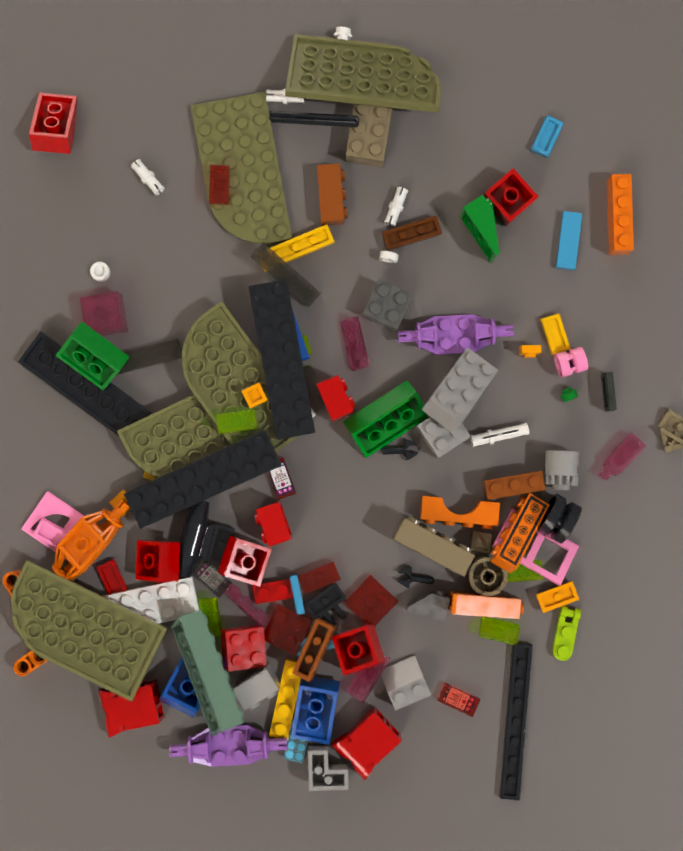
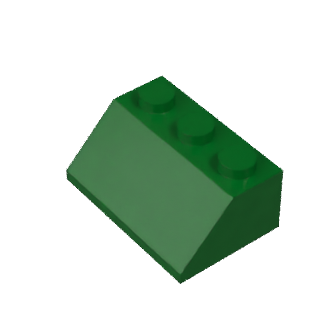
[55,322,129,390]

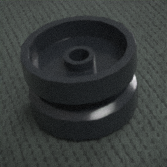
[537,493,582,544]

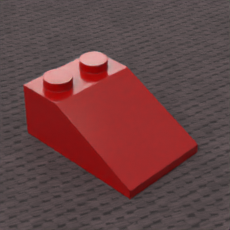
[29,93,77,154]

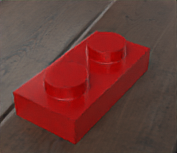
[253,578,294,604]

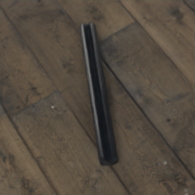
[269,111,360,127]

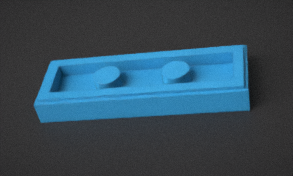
[555,211,582,271]

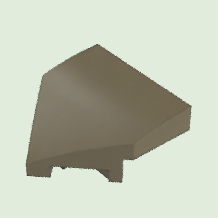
[658,408,683,453]

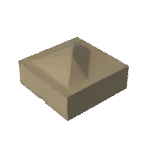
[470,531,492,553]

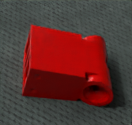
[98,680,165,738]
[330,706,402,781]

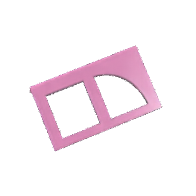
[22,491,88,572]
[492,508,579,586]

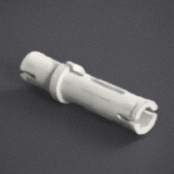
[470,423,529,447]

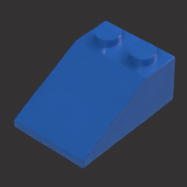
[159,657,223,718]
[291,677,340,745]

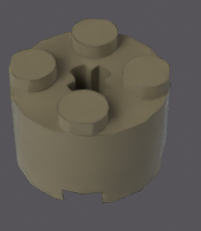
[467,556,508,596]

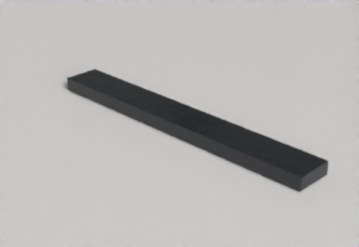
[499,642,533,801]

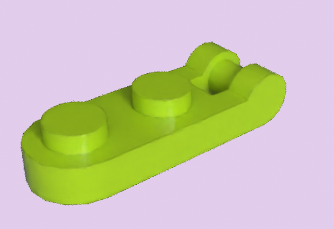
[552,606,581,661]

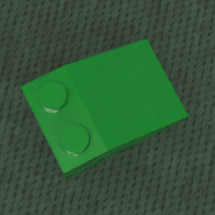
[459,195,499,263]

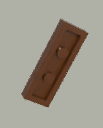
[382,216,442,251]

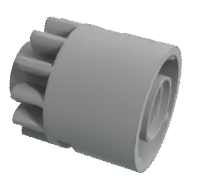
[544,450,579,490]

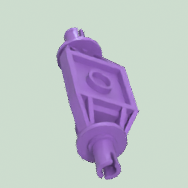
[398,314,514,355]
[169,723,287,767]

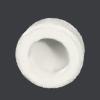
[379,251,399,263]
[90,262,110,282]

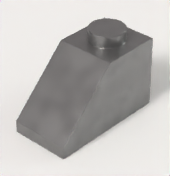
[406,590,450,622]

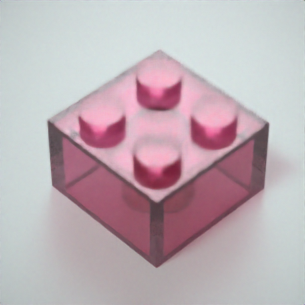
[80,291,128,336]

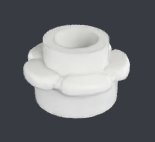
[334,27,352,40]

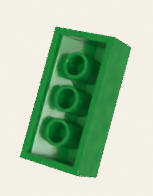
[343,380,430,458]

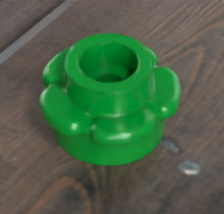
[560,387,578,403]

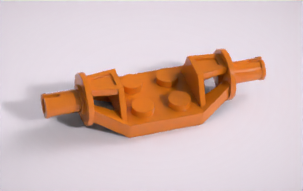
[52,499,130,582]

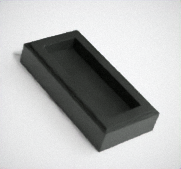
[601,372,617,412]

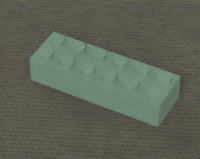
[171,609,244,737]

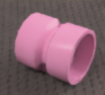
[554,347,588,378]

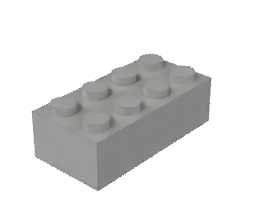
[421,347,498,433]

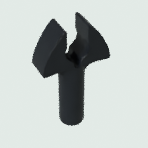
[382,439,418,460]
[397,567,434,588]

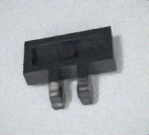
[304,582,347,625]

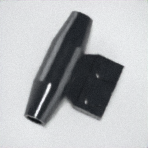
[179,501,235,578]

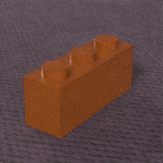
[317,163,348,226]
[482,471,545,500]
[292,618,337,682]

